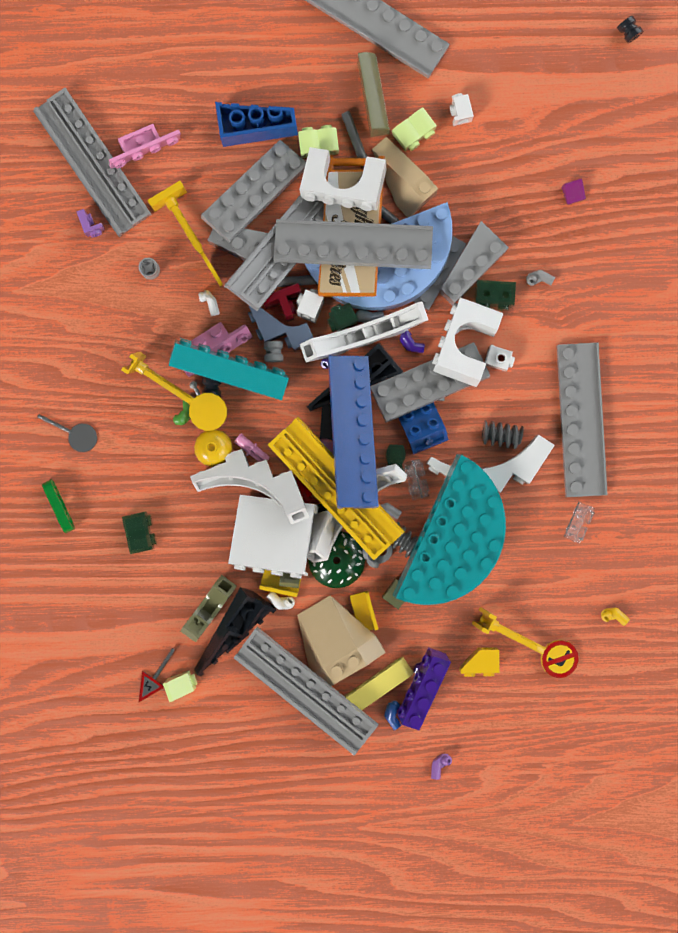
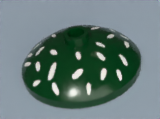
[308,531,365,588]

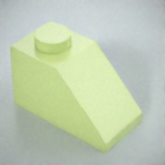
[163,670,197,702]

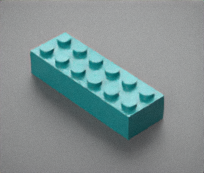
[168,338,289,400]

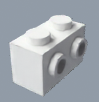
[296,289,324,324]

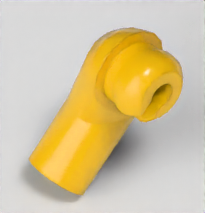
[601,607,630,626]

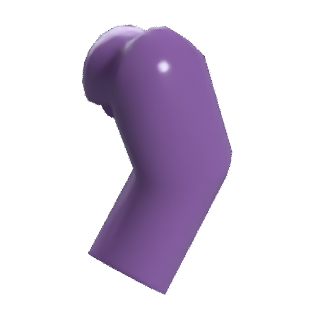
[431,753,452,780]

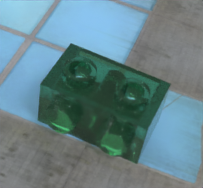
[474,280,516,311]
[327,303,358,332]

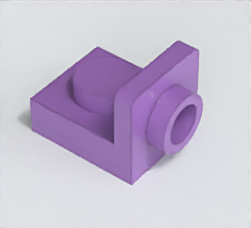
[76,209,105,238]

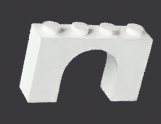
[299,147,387,211]
[432,297,503,387]

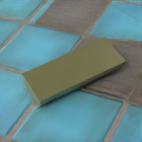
[357,52,390,137]

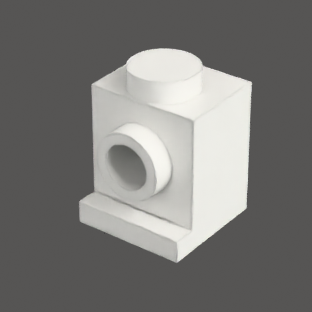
[450,93,474,126]
[484,345,515,372]

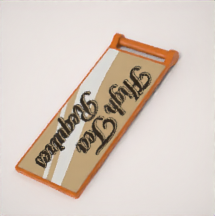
[318,156,385,297]

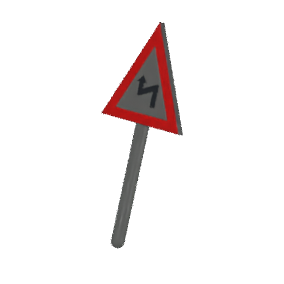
[139,648,175,702]

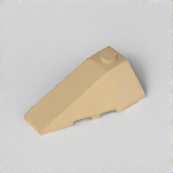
[372,137,438,218]

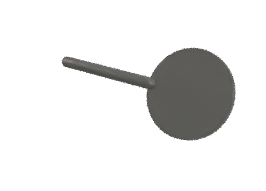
[37,414,97,452]

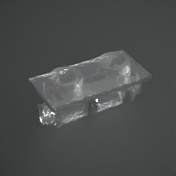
[404,459,430,500]
[564,501,595,544]

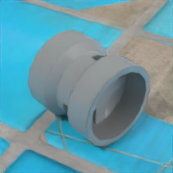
[139,258,160,280]
[264,341,283,362]

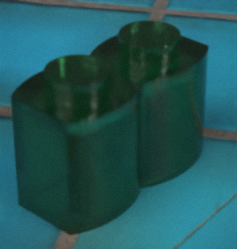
[385,444,406,484]
[122,511,157,554]

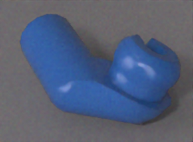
[384,700,401,730]

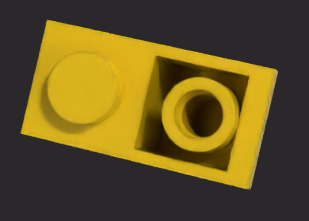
[459,647,500,677]

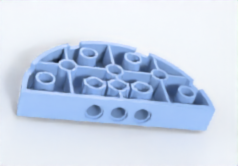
[305,202,452,311]

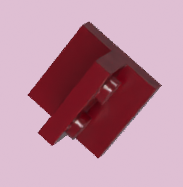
[264,283,301,322]

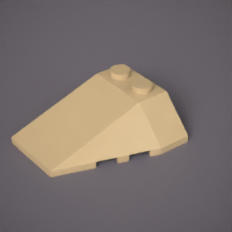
[297,595,386,686]

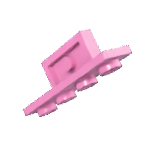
[109,124,181,169]
[183,322,253,377]

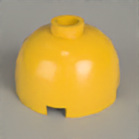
[194,429,233,467]

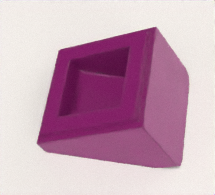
[562,178,586,205]

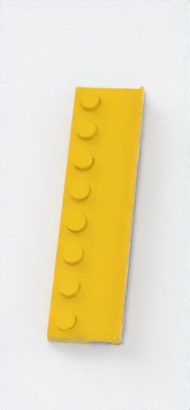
[268,417,405,560]

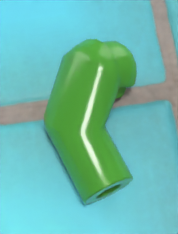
[173,400,191,426]

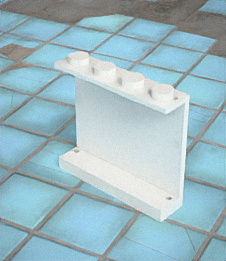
[228,495,319,579]

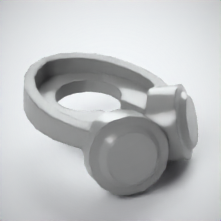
[363,545,393,568]

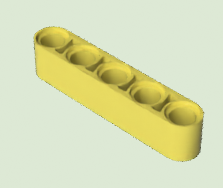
[344,657,414,710]

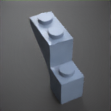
[248,306,313,352]

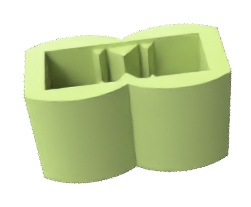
[392,107,437,151]
[298,125,339,158]

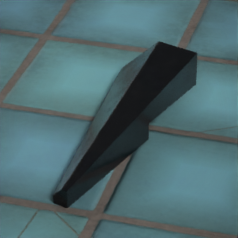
[307,343,403,411]
[194,587,277,676]

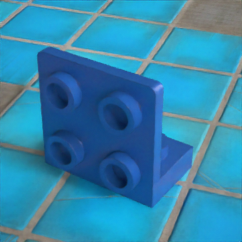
[398,402,449,454]

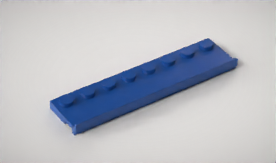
[328,355,379,509]

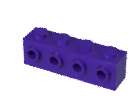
[397,647,451,730]

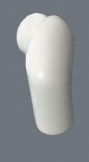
[198,290,220,316]
[266,592,295,610]

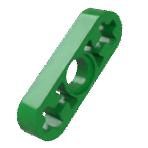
[42,479,75,533]

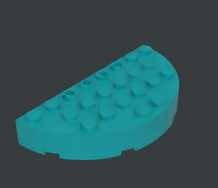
[393,454,506,605]

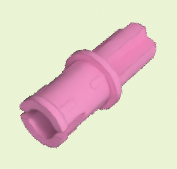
[234,433,270,462]

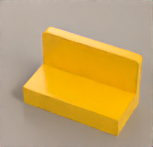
[259,570,301,597]
[350,590,379,630]

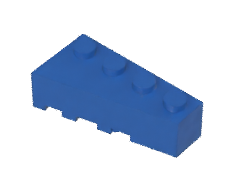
[215,102,298,147]

